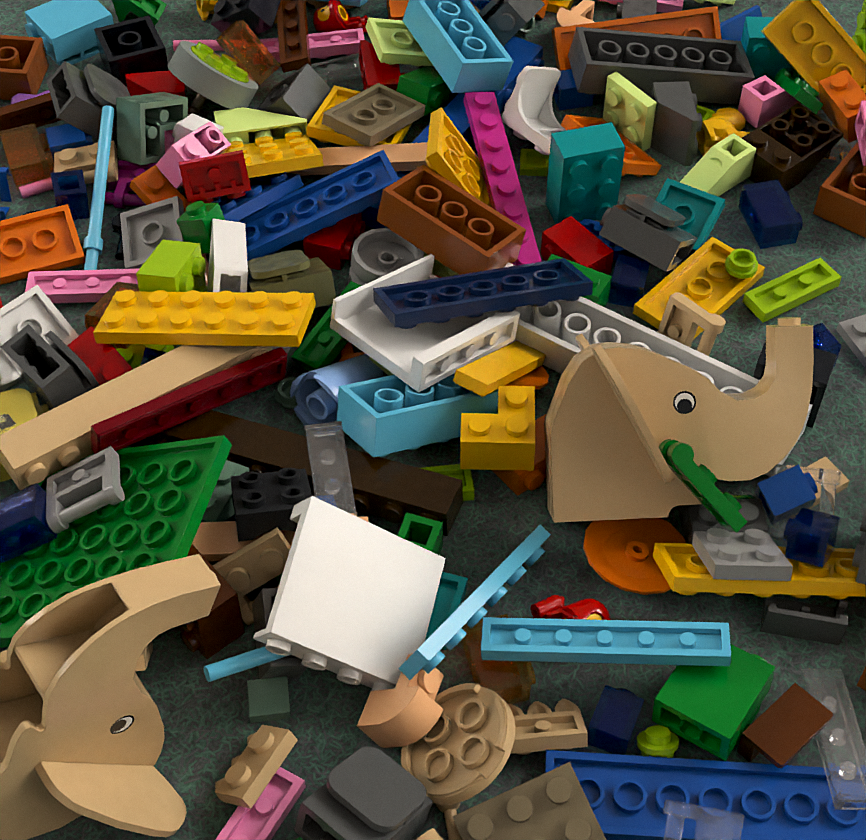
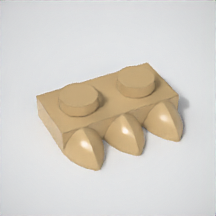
[508,699,588,755]
[215,725,298,809]

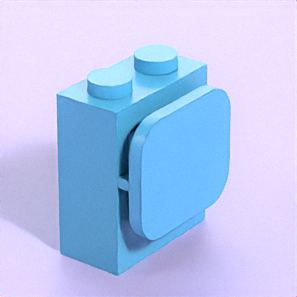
[25,0,114,65]

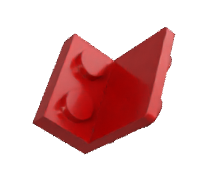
[179,150,251,203]

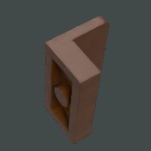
[737,683,833,769]

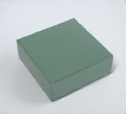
[247,676,291,723]

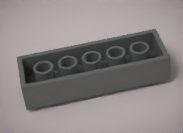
[568,27,755,105]

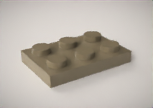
[322,83,426,147]
[452,762,606,840]

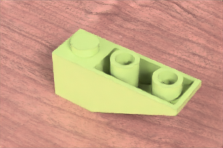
[213,107,308,144]
[680,133,756,197]

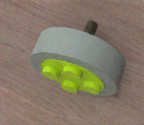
[168,41,258,116]

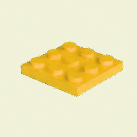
[306,85,413,146]
[425,107,491,207]
[222,132,324,178]

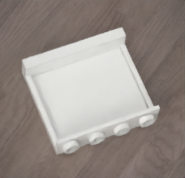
[330,254,520,393]
[253,496,446,691]

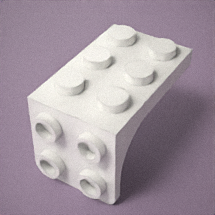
[501,66,567,155]
[0,284,79,393]

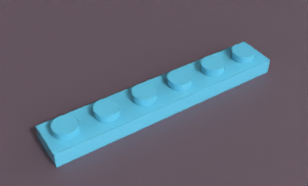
[398,524,551,680]
[481,617,731,666]

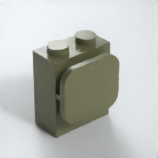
[247,250,337,308]

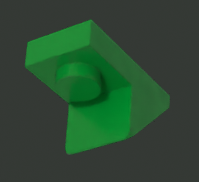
[112,0,167,26]

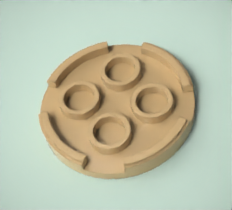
[401,683,515,805]

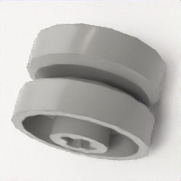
[348,228,424,286]

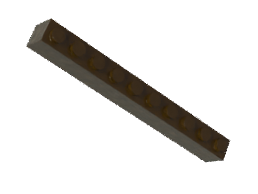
[129,410,463,536]

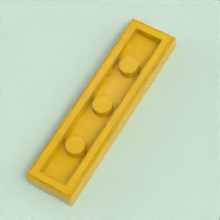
[453,341,546,397]

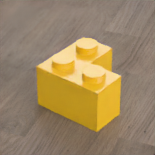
[460,386,536,471]

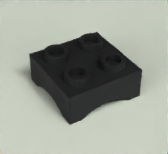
[230,467,312,542]

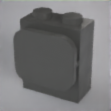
[478,0,545,46]
[47,61,130,148]
[599,194,698,271]
[0,324,100,410]
[294,747,433,840]

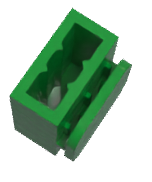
[652,644,775,761]

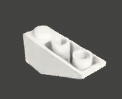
[207,219,248,292]

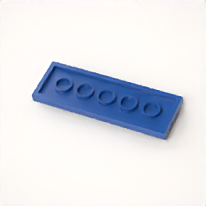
[238,150,399,261]

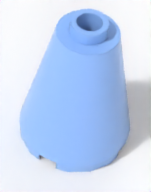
[290,354,384,438]

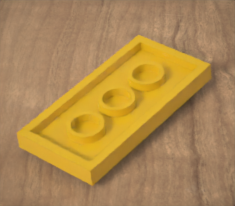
[761,0,866,97]
[633,236,765,340]

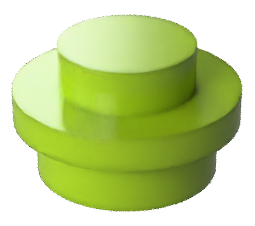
[725,248,758,279]
[637,725,679,758]

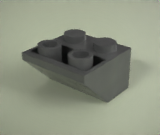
[650,81,702,166]

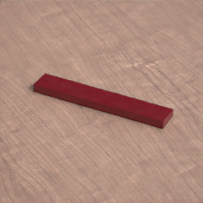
[91,347,288,454]

